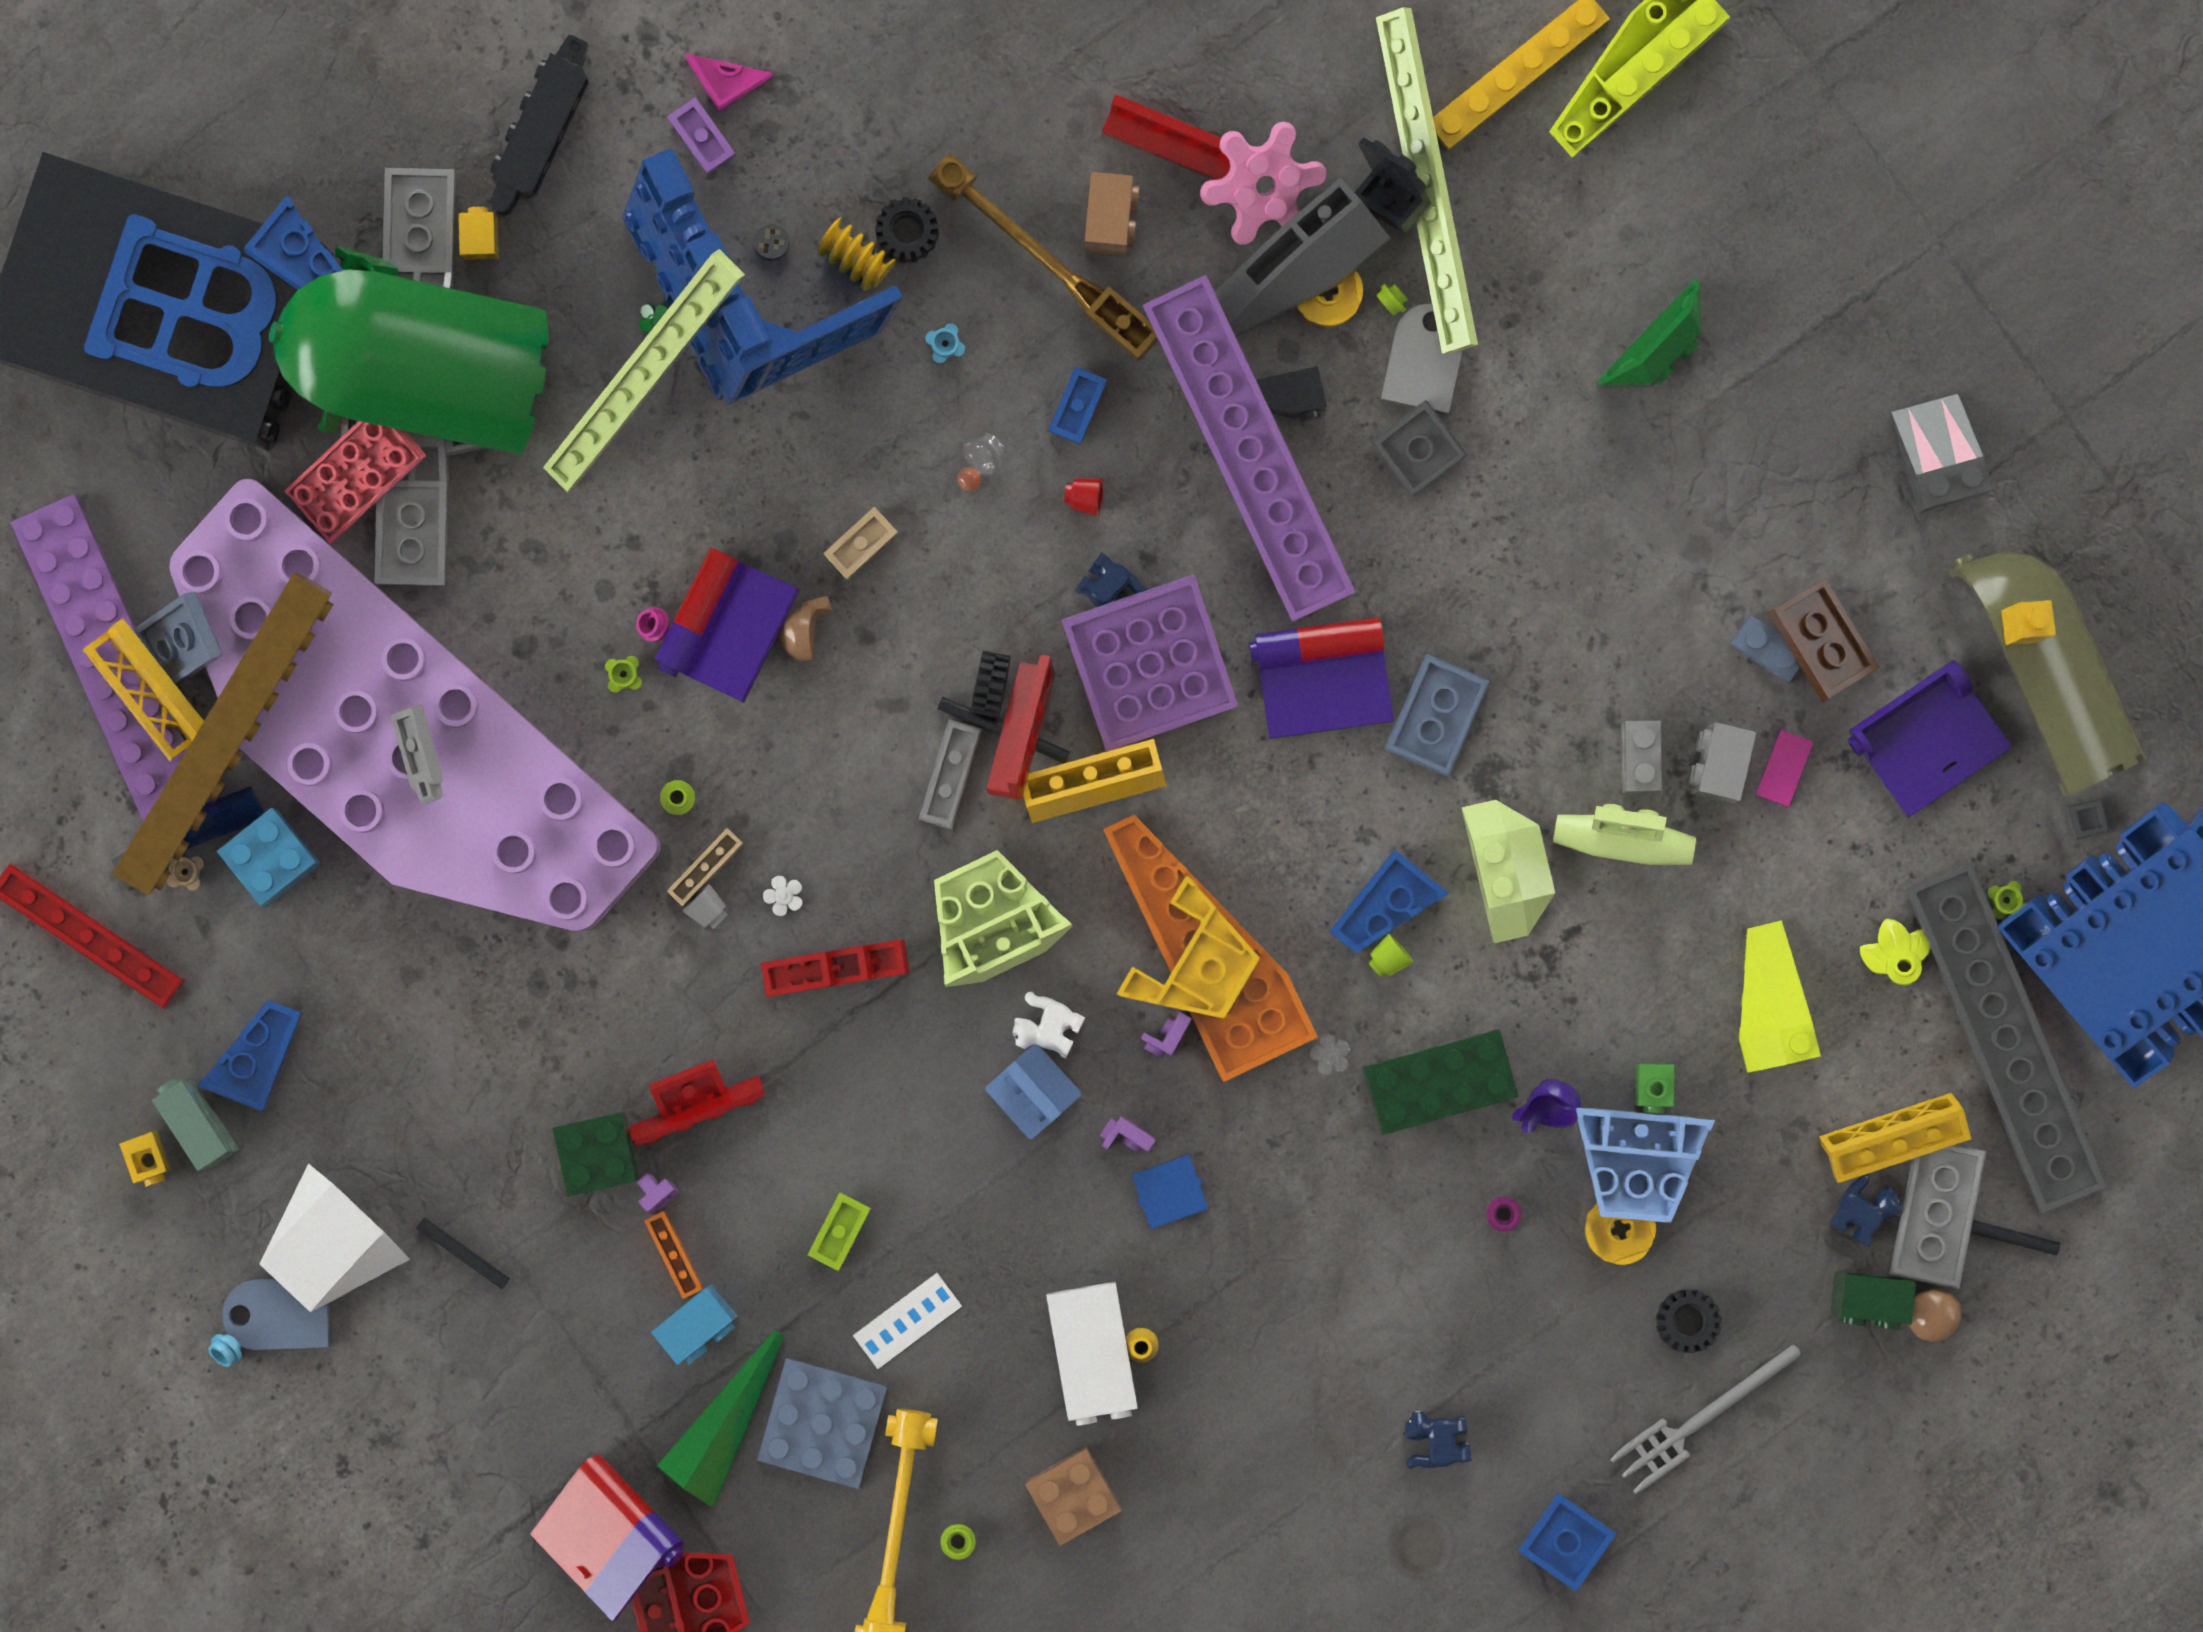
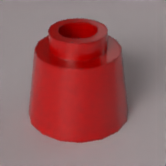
[1064,478,1104,517]

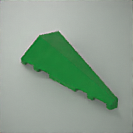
[657,1329,784,1508]

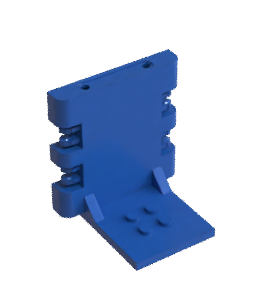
[622,149,903,405]
[1997,802,2203,1088]

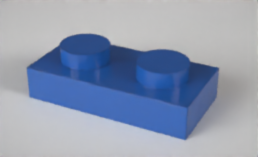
[1048,366,1107,445]

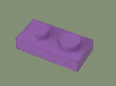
[667,97,736,175]

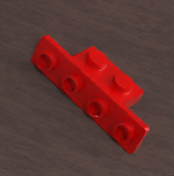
[629,1059,765,1147]

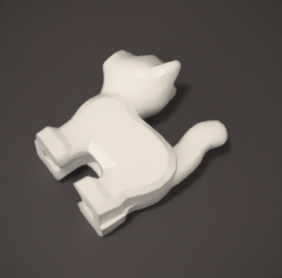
[1012,992,1085,1059]

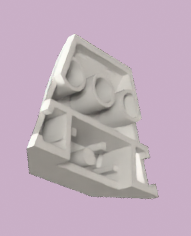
[260,1163,410,1313]

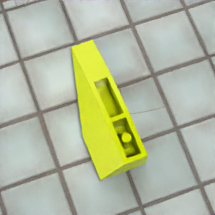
[1549,0,1730,158]

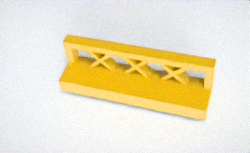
[83,618,204,761]
[1819,1093,1971,1183]

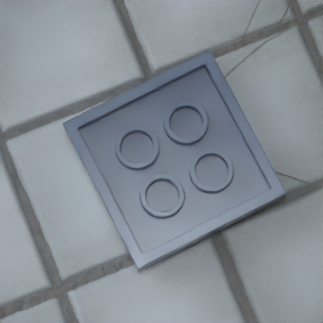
[757,1358,888,1489]

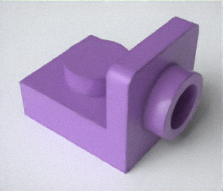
[1141,1012,1192,1058]
[1099,1116,1156,1153]

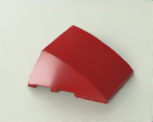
[631,1552,750,1632]

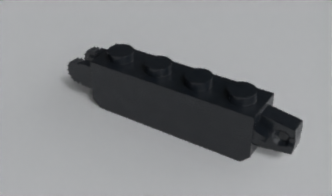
[490,34,589,217]

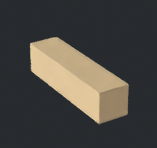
[667,828,744,907]

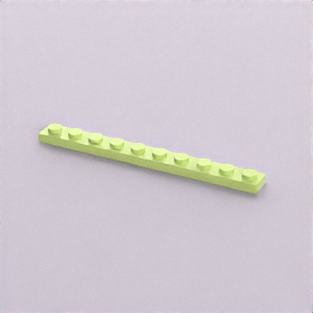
[1376,7,1478,354]
[543,249,745,492]

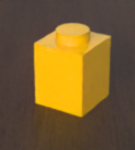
[459,207,499,260]
[2001,600,2056,645]

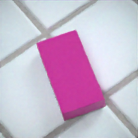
[1755,730,1813,807]

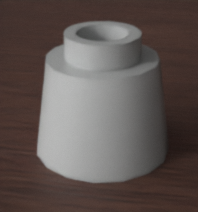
[682,883,728,929]

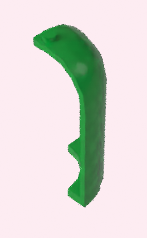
[269,270,548,455]

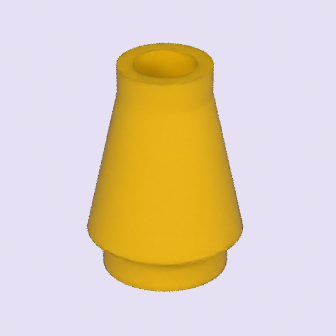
[1125,1328,1159,1363]

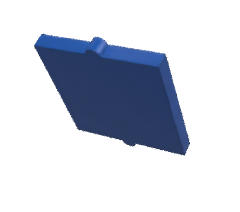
[1132,1154,1208,1229]

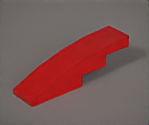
[760,939,910,997]

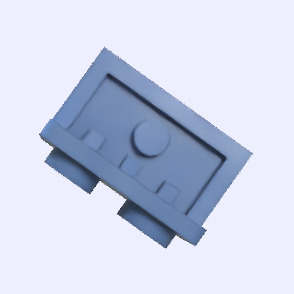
[985,1045,1081,1139]

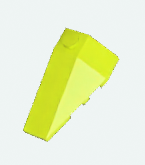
[1739,920,1821,1073]

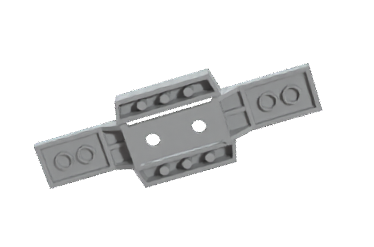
[341,168,484,587]

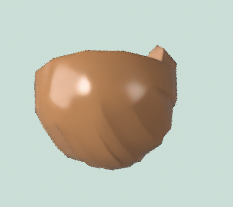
[779,596,832,661]

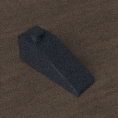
[1256,366,1327,422]

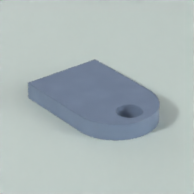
[222,1278,331,1350]

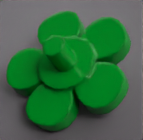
[639,303,669,333]

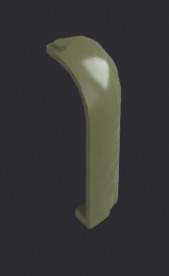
[1948,551,2147,797]

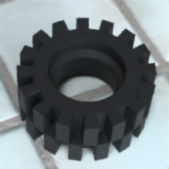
[875,197,939,263]
[971,650,1011,717]
[1655,1289,1722,1353]

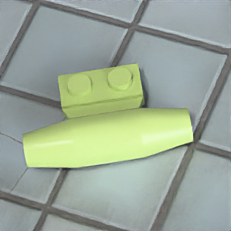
[1553,804,1696,865]

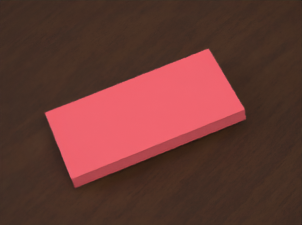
[285,421,427,544]

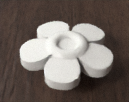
[763,876,803,916]

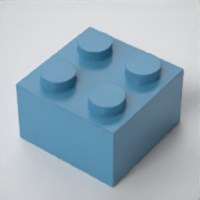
[217,808,322,907]
[651,1284,738,1365]

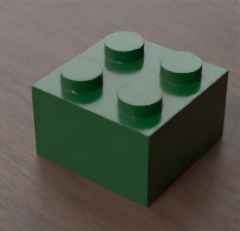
[552,1112,640,1197]
[1830,1271,1916,1330]

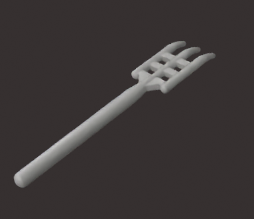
[1610,1345,1801,1494]

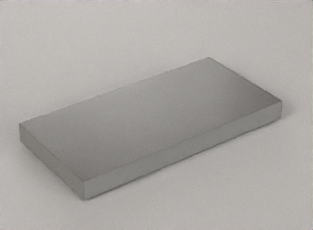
[1889,1145,1987,1289]

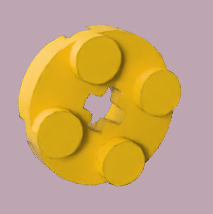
[1296,270,1363,327]
[1585,1203,1656,1265]

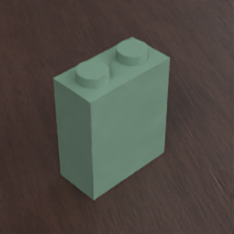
[152,1078,240,1171]

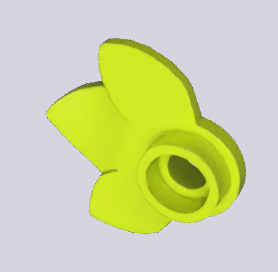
[1860,919,1930,985]

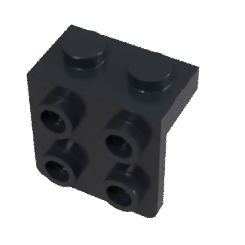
[1354,138,1431,234]

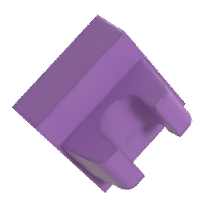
[637,1173,681,1215]

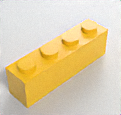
[1023,739,1167,823]

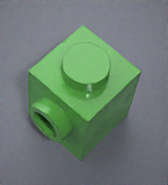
[1635,1063,1674,1113]

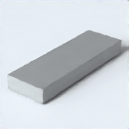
[919,719,982,830]

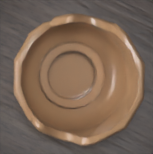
[1908,1287,1962,1342]

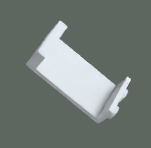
[1046,1281,1138,1426]

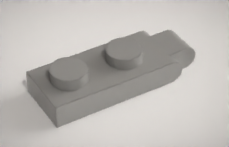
[391,705,443,804]

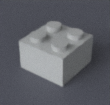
[1687,722,1756,804]

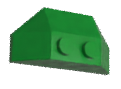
[1595,279,1701,388]

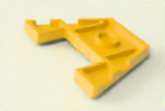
[1116,876,1260,1019]

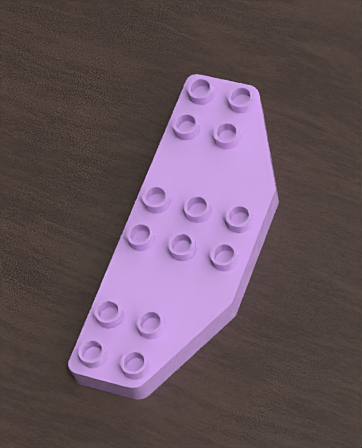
[169,479,661,932]

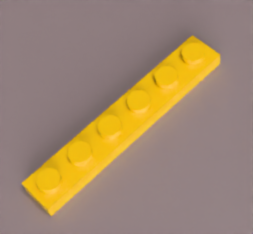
[1433,0,1610,151]

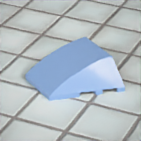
[1576,1108,1715,1223]

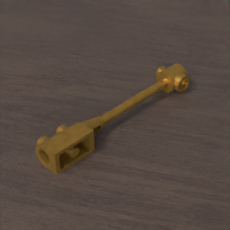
[928,153,1159,361]

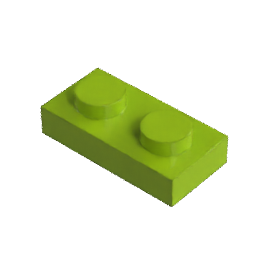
[808,1192,871,1271]

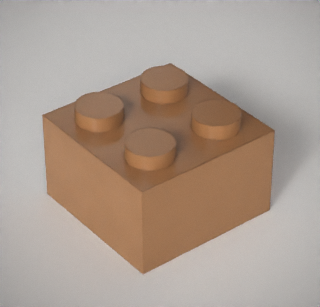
[1084,172,1139,257]
[1025,1446,1121,1546]

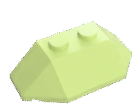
[1461,800,1555,943]

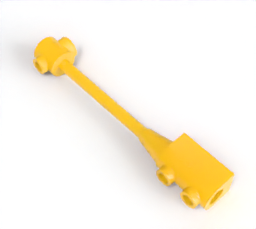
[855,1409,938,1632]

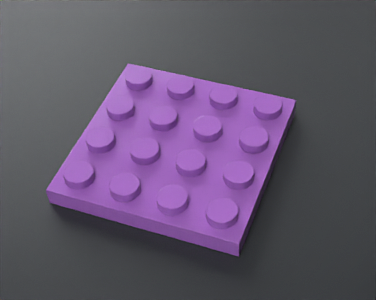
[1061,574,1238,752]

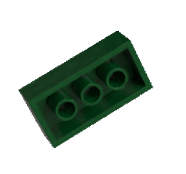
[1362,1029,1519,1135]

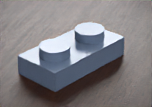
[1730,615,1800,683]

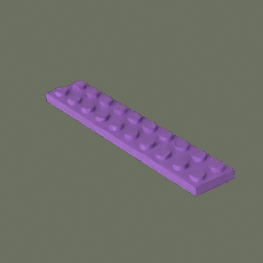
[1143,275,1356,622]
[10,494,218,821]

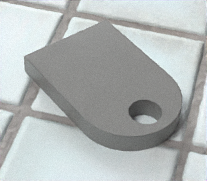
[1380,304,1463,415]

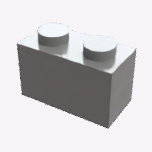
[1621,721,1662,793]

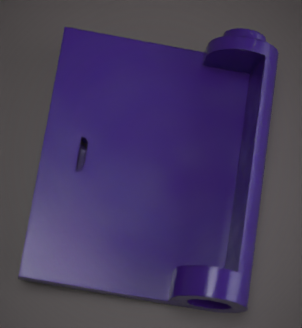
[1847,660,2012,818]

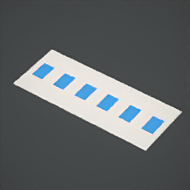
[853,1273,962,1369]

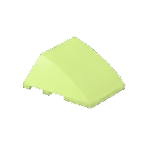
[934,850,1073,987]

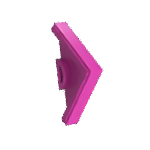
[685,53,774,112]

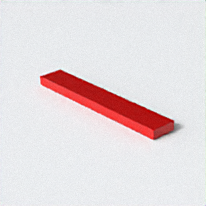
[0,863,185,1009]

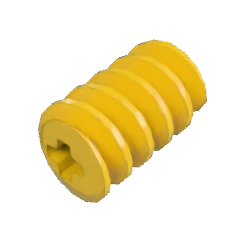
[817,217,896,291]

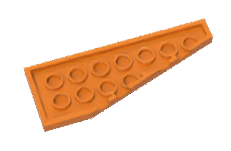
[1103,814,1318,1082]

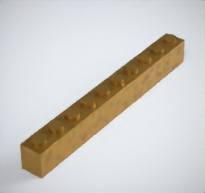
[112,571,334,896]

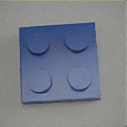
[1517,1492,1616,1592]

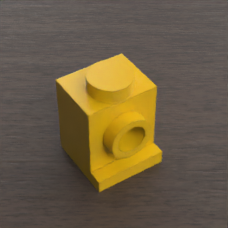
[119,1131,172,1187]

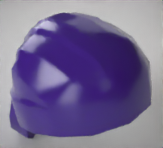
[1512,1079,1581,1133]

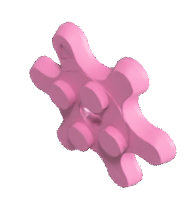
[1200,122,1327,245]

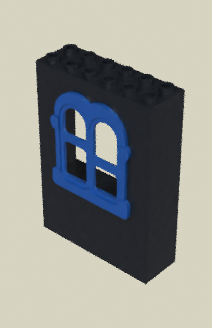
[0,152,334,451]

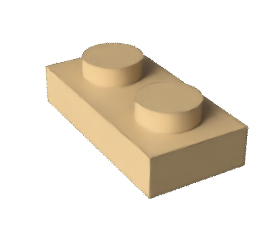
[823,507,898,580]

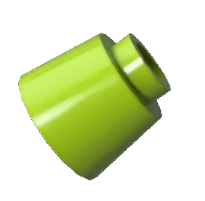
[1368,933,1414,978]

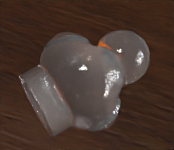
[957,433,1006,491]

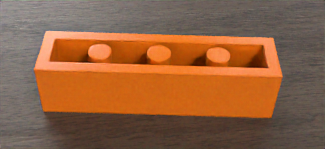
[644,1210,704,1299]

